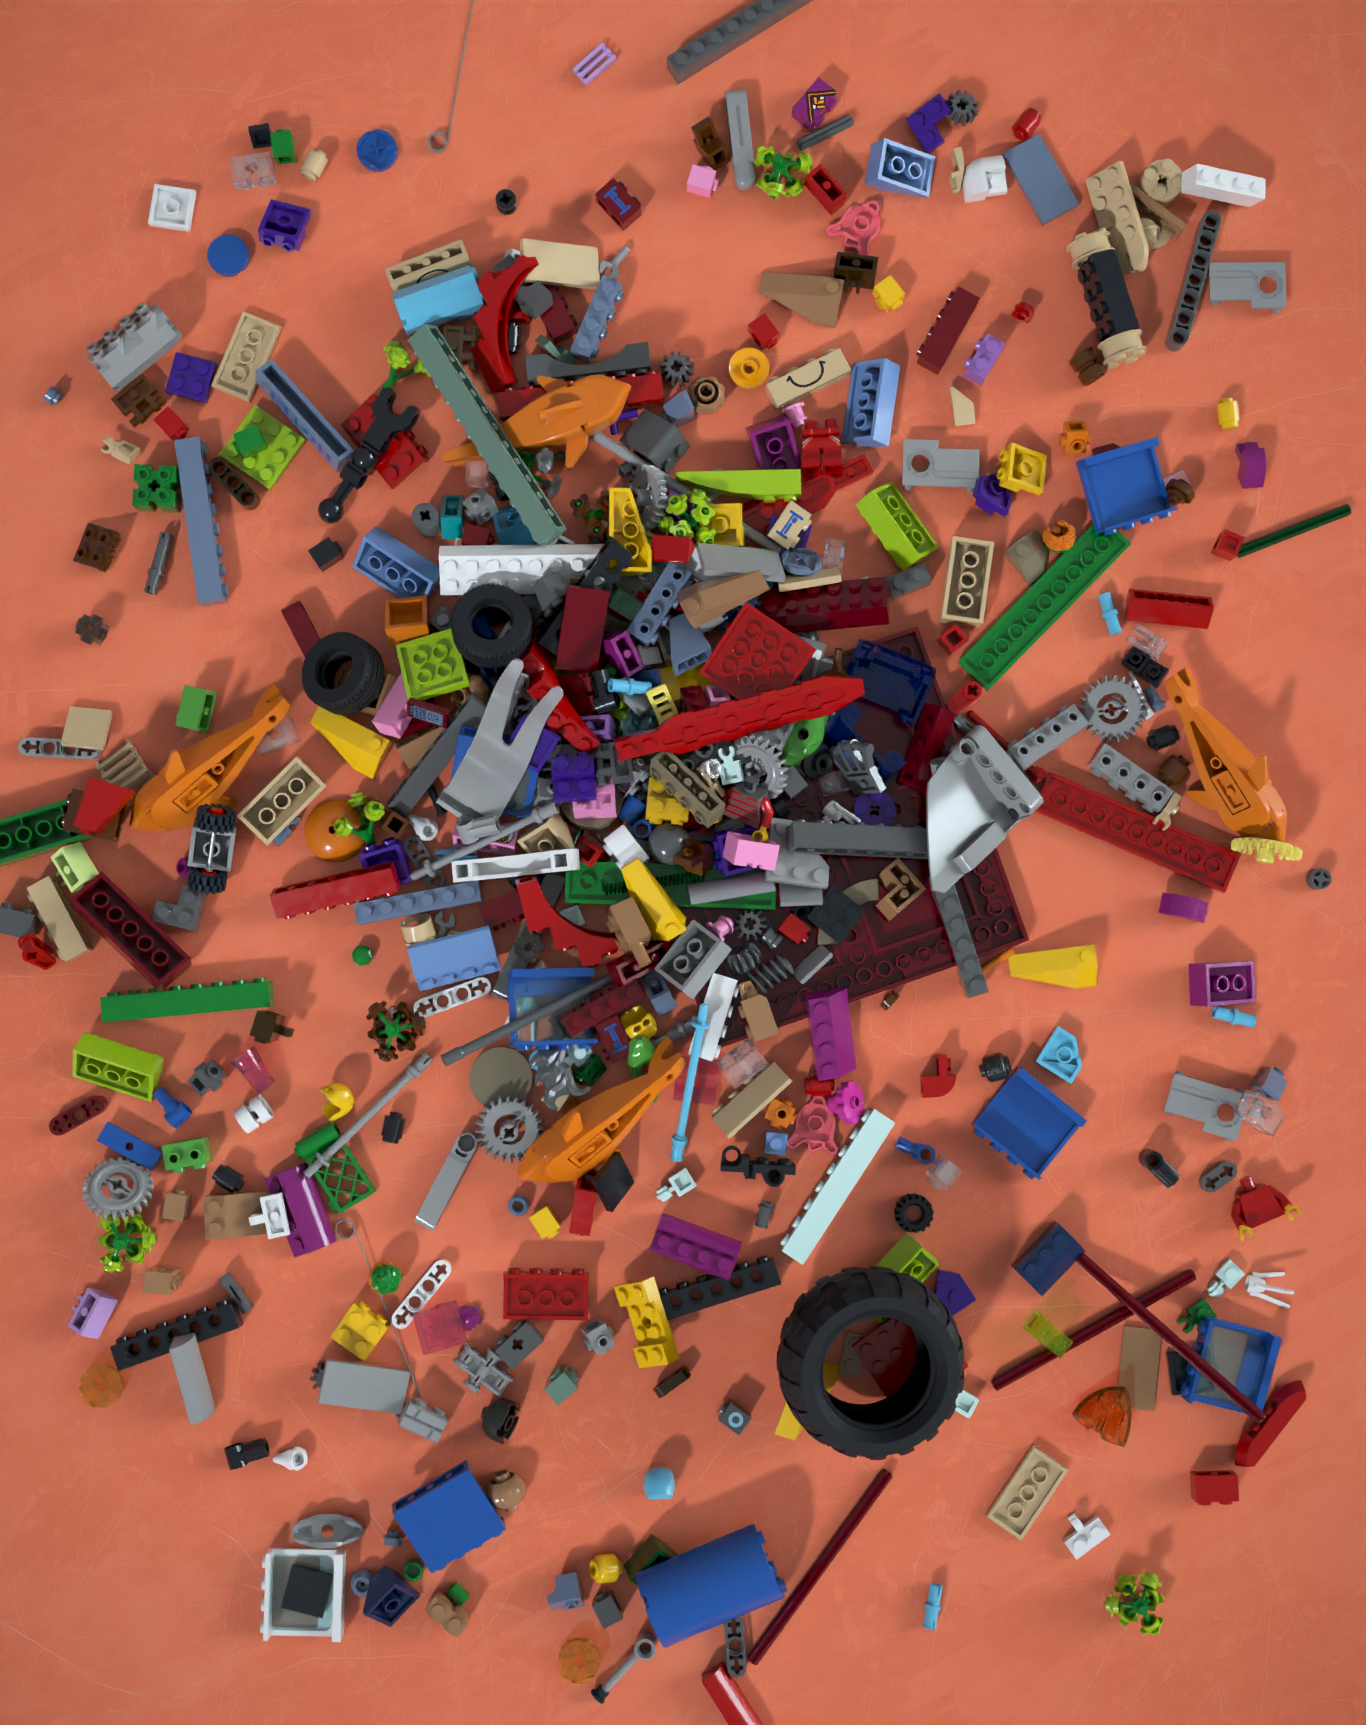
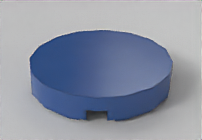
[356,129,398,172]
[207,235,249,277]

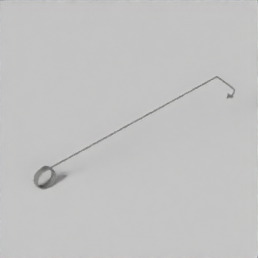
[428,0,474,153]
[335,1219,421,1421]

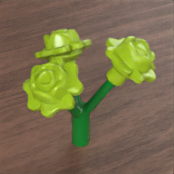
[380,341,431,392]

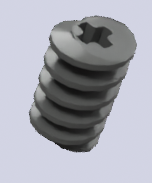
[412,503,441,537]
[747,953,795,993]

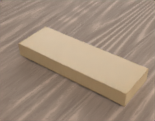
[777,567,842,592]

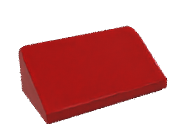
[651,535,695,564]

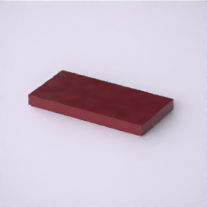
[554,585,610,673]

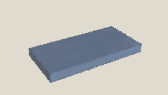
[1003,134,1079,226]

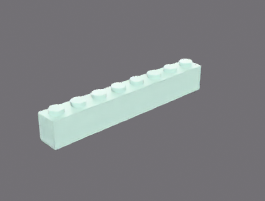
[780,1108,895,1265]

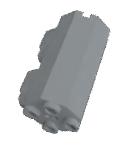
[86,303,183,392]

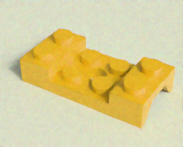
[614,1276,680,1368]

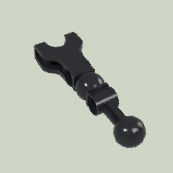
[318,387,421,524]

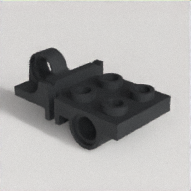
[720,1145,796,1187]

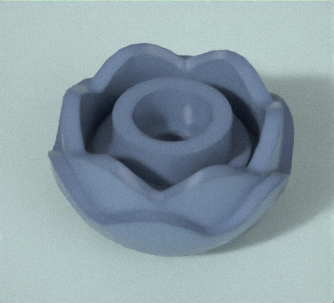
[350,1569,375,1597]

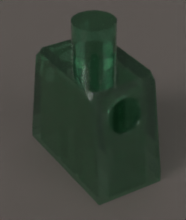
[608,583,644,621]

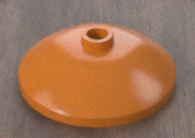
[304,800,365,862]

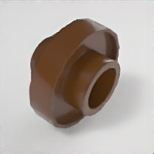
[1166,479,1195,504]

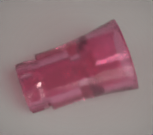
[230,1045,275,1094]

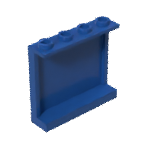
[1076,437,1178,536]
[971,1066,1087,1180]
[392,1460,506,1573]

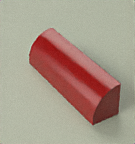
[1125,589,1214,629]
[702,1661,763,1725]

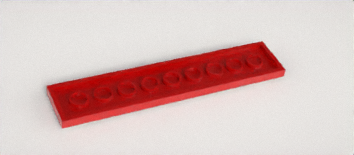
[1034,772,1241,893]

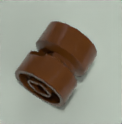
[1069,347,1107,387]

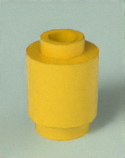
[1216,398,1240,430]

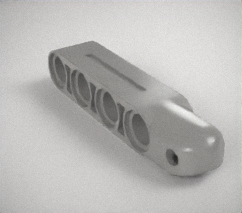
[725,89,755,190]
[414,1132,478,1231]

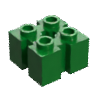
[132,464,181,513]

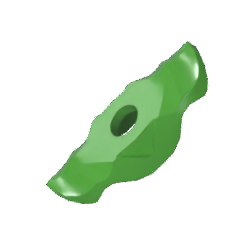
[781,715,829,767]
[628,1036,659,1103]

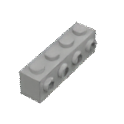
[1006,704,1089,771]
[1087,743,1174,813]

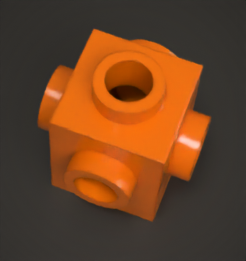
[1059,421,1090,455]
[763,1098,797,1130]

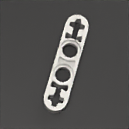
[413,977,492,1018]
[392,1259,452,1329]

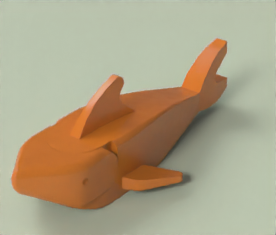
[441,375,631,468]
[1165,666,1287,842]
[129,682,291,831]
[517,1036,687,1183]

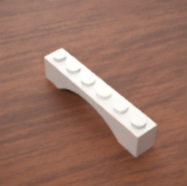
[451,849,580,883]

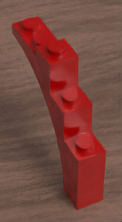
[471,255,539,393]
[519,630,600,753]
[515,875,619,968]

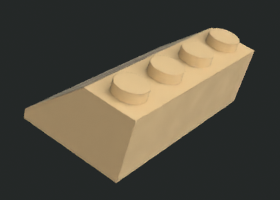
[237,756,327,846]
[712,1061,792,1139]

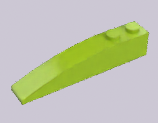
[675,469,801,503]

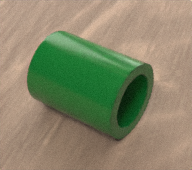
[446,1581,470,1607]

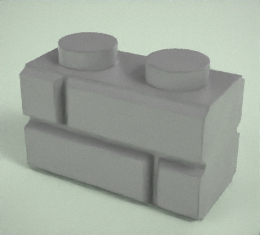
[398,1397,448,1443]

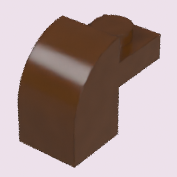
[691,117,731,170]
[360,796,410,839]
[673,838,714,876]

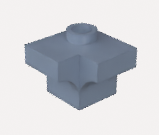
[547,1572,585,1610]

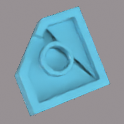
[1035,1026,1082,1084]

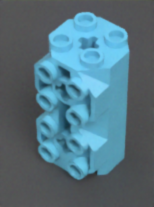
[392,265,486,336]

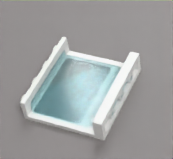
[260,1548,346,1642]

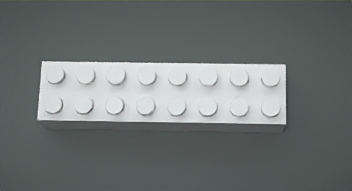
[439,544,609,595]

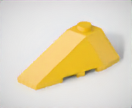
[609,488,652,577]
[310,706,393,780]
[621,857,686,941]
[1008,944,1098,989]
[774,1360,840,1441]

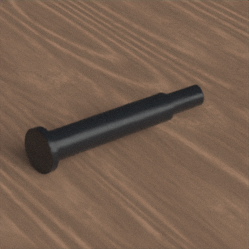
[427,783,449,817]

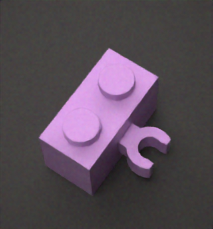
[68,1288,118,1339]

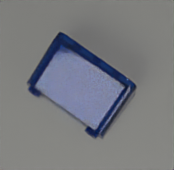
[845,639,936,724]
[823,701,907,783]

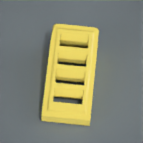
[645,683,679,725]

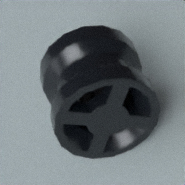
[496,189,517,215]

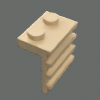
[95,739,155,807]

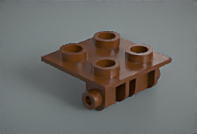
[73,523,121,573]

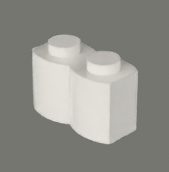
[602,825,649,870]

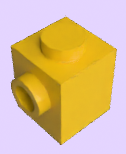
[872,275,905,313]
[529,1204,561,1239]

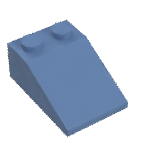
[865,138,935,198]

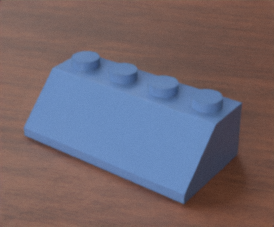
[841,358,900,448]
[352,526,440,601]
[407,925,501,991]

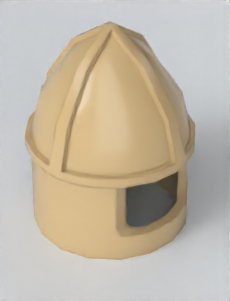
[400,914,437,946]

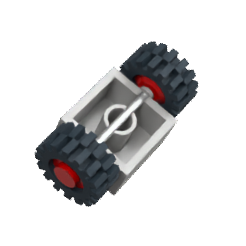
[187,804,237,894]

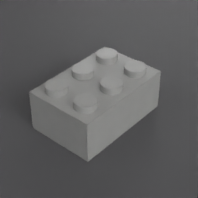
[654,919,732,999]

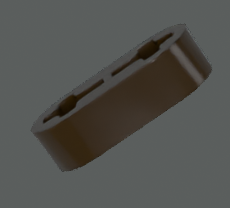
[653,1366,692,1398]

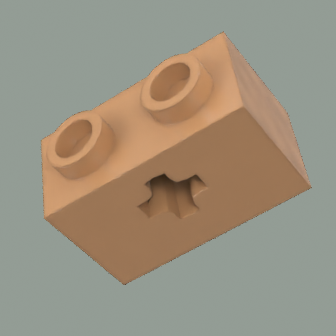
[143,1265,183,1295]

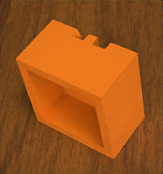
[385,595,431,647]

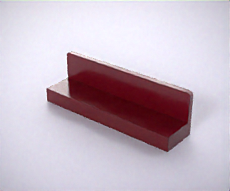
[899,703,955,792]

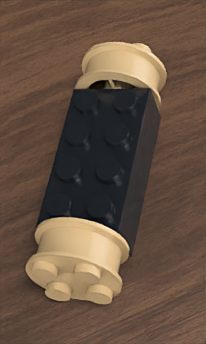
[1066,228,1148,370]

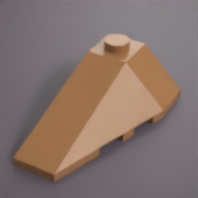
[758,272,844,328]
[677,570,770,629]

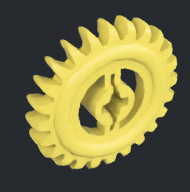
[1231,837,1303,864]

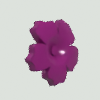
[456,1305,482,1331]

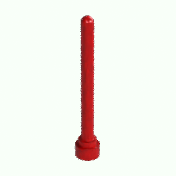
[967,710,1047,785]

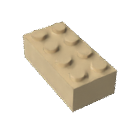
[938,536,994,628]

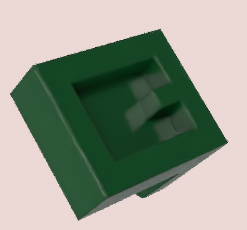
[571,1053,607,1087]

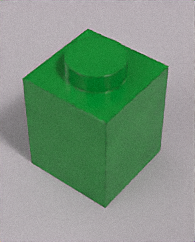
[270,129,297,165]
[233,424,268,458]

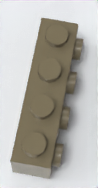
[649,751,725,828]

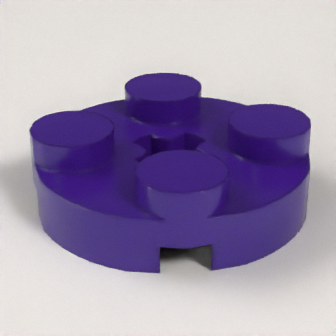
[853,792,896,826]

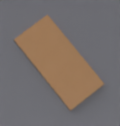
[1115,1325,1161,1411]

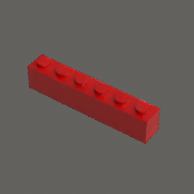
[269,861,401,919]

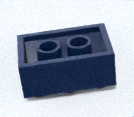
[1011,1221,1085,1296]

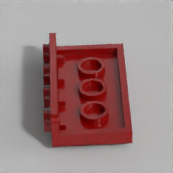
[341,395,430,489]
[503,1268,589,1321]

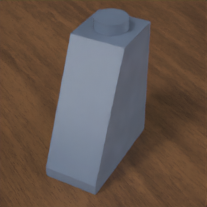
[669,613,712,676]

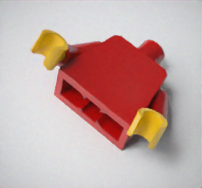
[1231,1175,1300,1241]

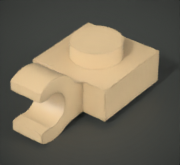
[101,436,141,464]
[1153,792,1182,831]

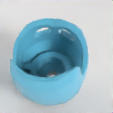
[643,1467,675,1500]

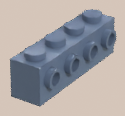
[570,275,624,365]
[627,562,693,648]

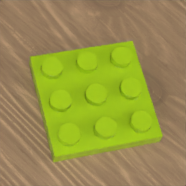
[219,405,306,491]
[396,628,470,701]

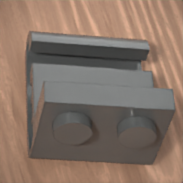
[619,409,690,474]

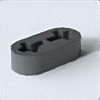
[1199,1161,1237,1192]

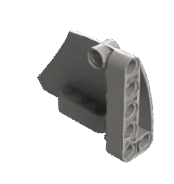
[926,725,1044,893]

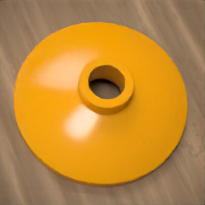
[728,348,770,389]

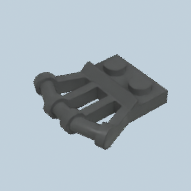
[828,739,886,795]

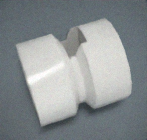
[234,1095,274,1133]

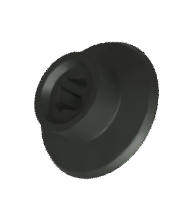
[802,743,833,780]

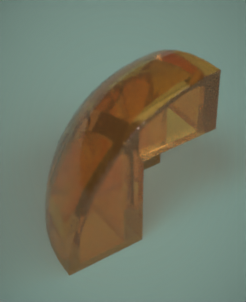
[1072,1386,1132,1447]

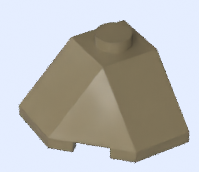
[1003,528,1048,586]

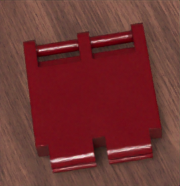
[556,672,596,716]

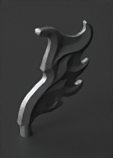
[529,1016,591,1110]

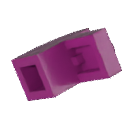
[1235,442,1266,489]
[1159,893,1208,923]

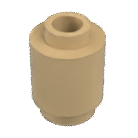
[300,148,328,182]

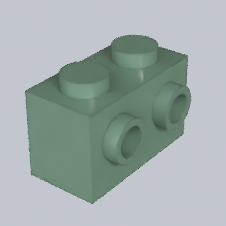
[544,1364,580,1405]

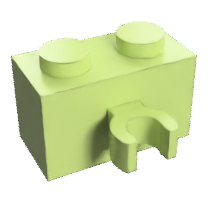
[50,842,99,893]

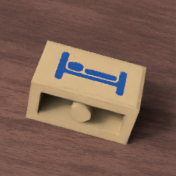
[767,501,812,550]

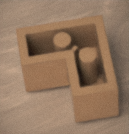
[876,858,926,921]

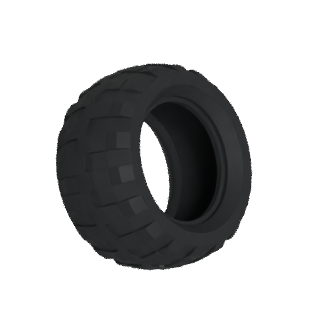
[776,1266,965,1460]

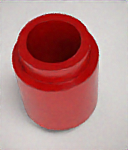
[1012,108,1041,140]
[805,1075,835,1096]

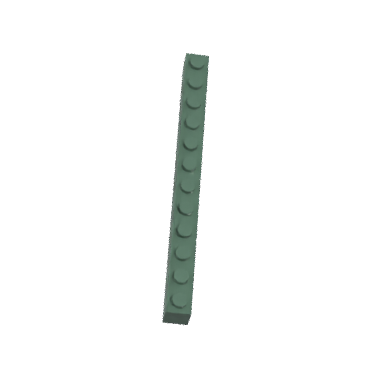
[408,324,567,545]

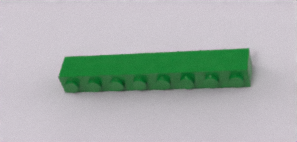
[100,978,274,1023]

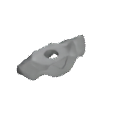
[291,1514,365,1549]

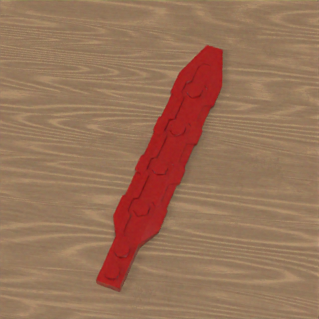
[647,453,874,574]
[614,676,865,762]

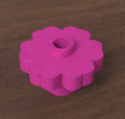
[828,1081,865,1124]

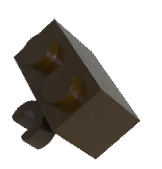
[834,252,878,294]
[249,1010,294,1044]

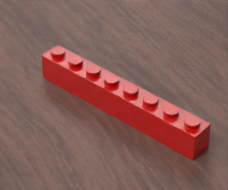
[497,371,664,422]

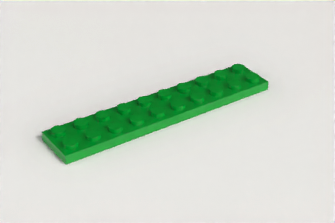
[957,524,1131,691]
[565,862,776,910]

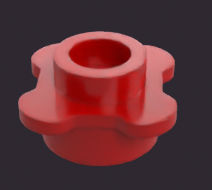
[1012,302,1034,323]

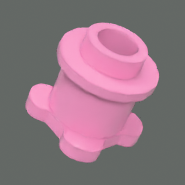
[781,402,807,428]
[706,915,734,942]

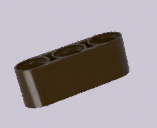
[209,457,260,510]

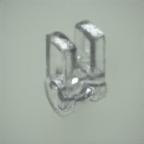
[1125,623,1170,662]

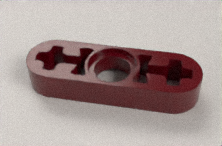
[49,1095,108,1136]

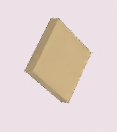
[61,706,113,751]

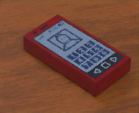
[407,697,450,729]

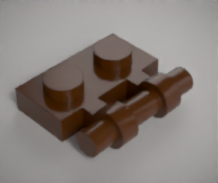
[111,374,166,428]

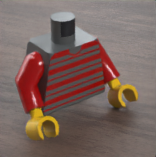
[714,776,774,842]

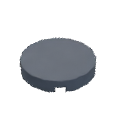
[781,548,822,575]

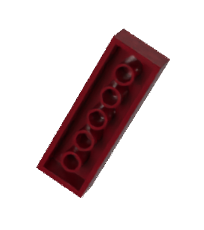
[761,577,890,633]
[69,872,192,993]

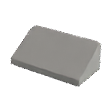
[792,945,833,984]

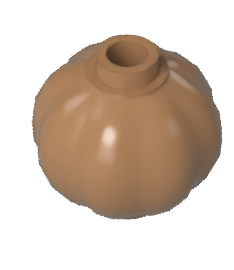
[687,376,725,415]
[452,672,490,708]
[486,1469,526,1512]

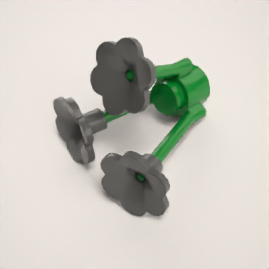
[518,447,571,500]

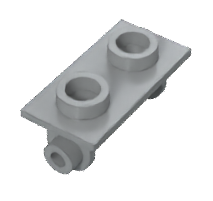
[616,758,650,800]

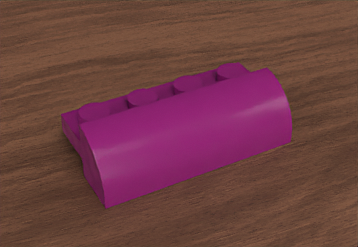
[265,1162,337,1258]
[649,1212,742,1281]

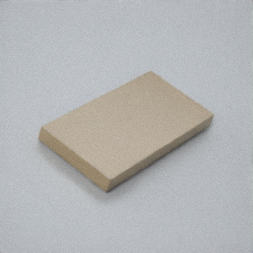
[520,238,600,290]
[211,311,282,403]
[985,1444,1069,1541]

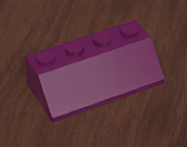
[805,987,856,1081]

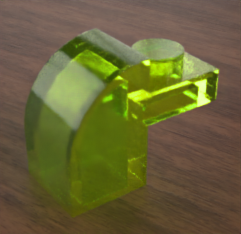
[1023,1311,1073,1358]

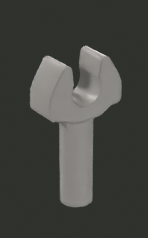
[599,245,631,280]
[434,911,456,938]

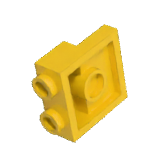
[997,443,1047,495]
[700,503,744,547]
[645,777,689,826]
[330,1301,390,1361]

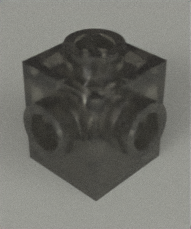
[75,614,109,645]
[514,932,545,963]

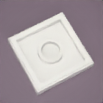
[148,184,196,232]

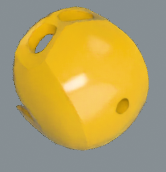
[621,1006,657,1040]
[320,1082,354,1121]

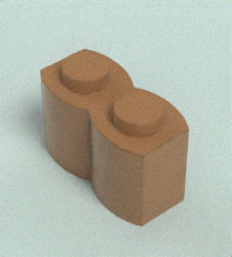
[425,1590,470,1637]

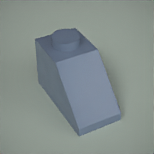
[661,390,694,427]
[640,970,677,1016]
[1250,1066,1288,1102]

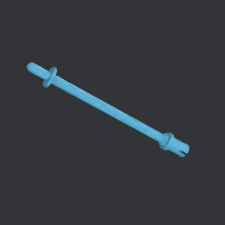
[670,1003,710,1162]

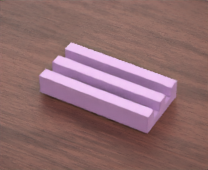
[573,42,616,87]

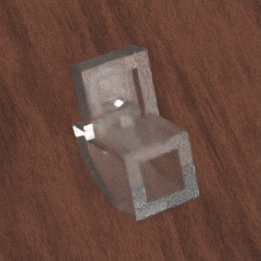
[821,538,847,574]

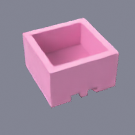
[573,777,617,820]
[723,831,780,871]

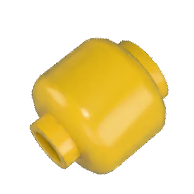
[589,1553,622,1583]

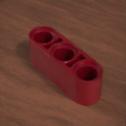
[281,600,320,658]

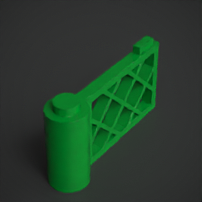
[294,1121,376,1214]

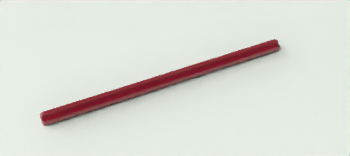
[1077,1254,1266,1423]
[991,1269,1196,1391]
[748,1469,893,1665]

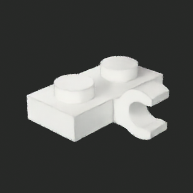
[248,1192,291,1239]
[1063,1513,1111,1560]

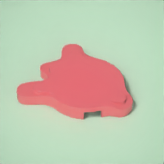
[825,200,881,256]
[787,1096,838,1155]

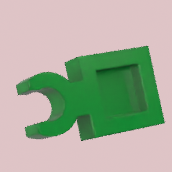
[1176,1298,1217,1334]

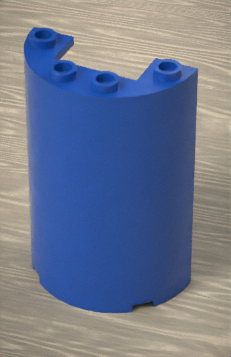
[635,1524,787,1648]

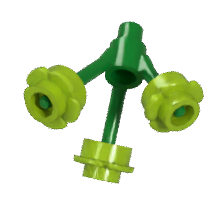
[334,792,385,844]

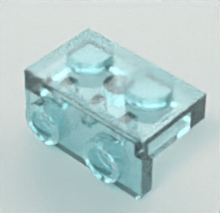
[621,707,662,737]

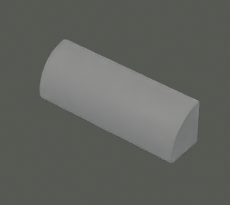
[688,872,775,905]
[169,1333,216,1425]

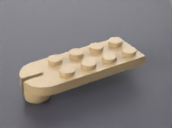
[1085,161,1149,274]

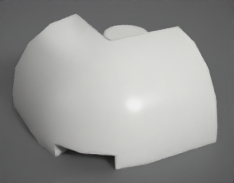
[962,155,1008,203]

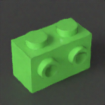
[175,685,217,733]
[162,1136,212,1173]

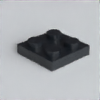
[806,885,866,944]

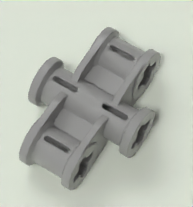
[453,1343,515,1397]

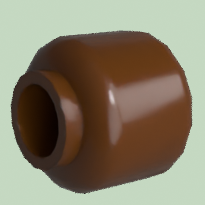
[1158,754,1190,785]

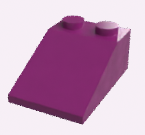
[746,415,802,473]
[1189,961,1256,1007]

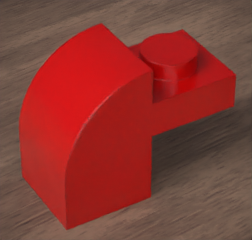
[920,1054,956,1098]

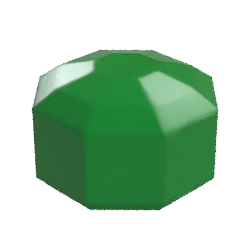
[352,945,373,966]
[403,1559,424,1581]

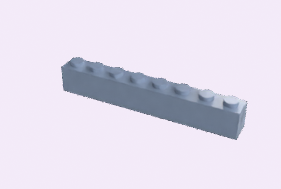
[174,436,229,606]

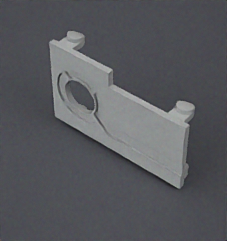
[1209,261,1286,313]
[902,439,980,493]
[1164,1071,1249,1141]

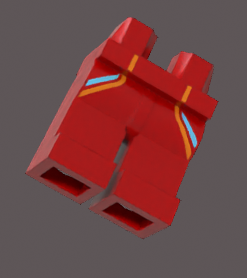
[801,419,843,476]

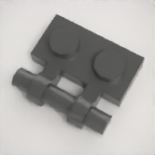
[593,742,634,787]

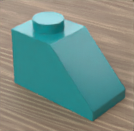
[440,495,464,540]

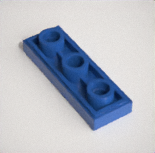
[97,1122,163,1171]

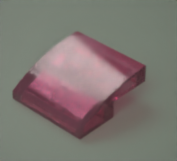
[673,1056,720,1105]
[412,1300,467,1355]

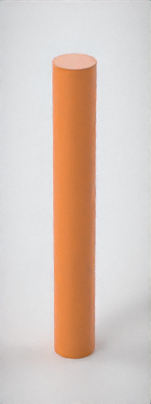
[959,947,1015,987]

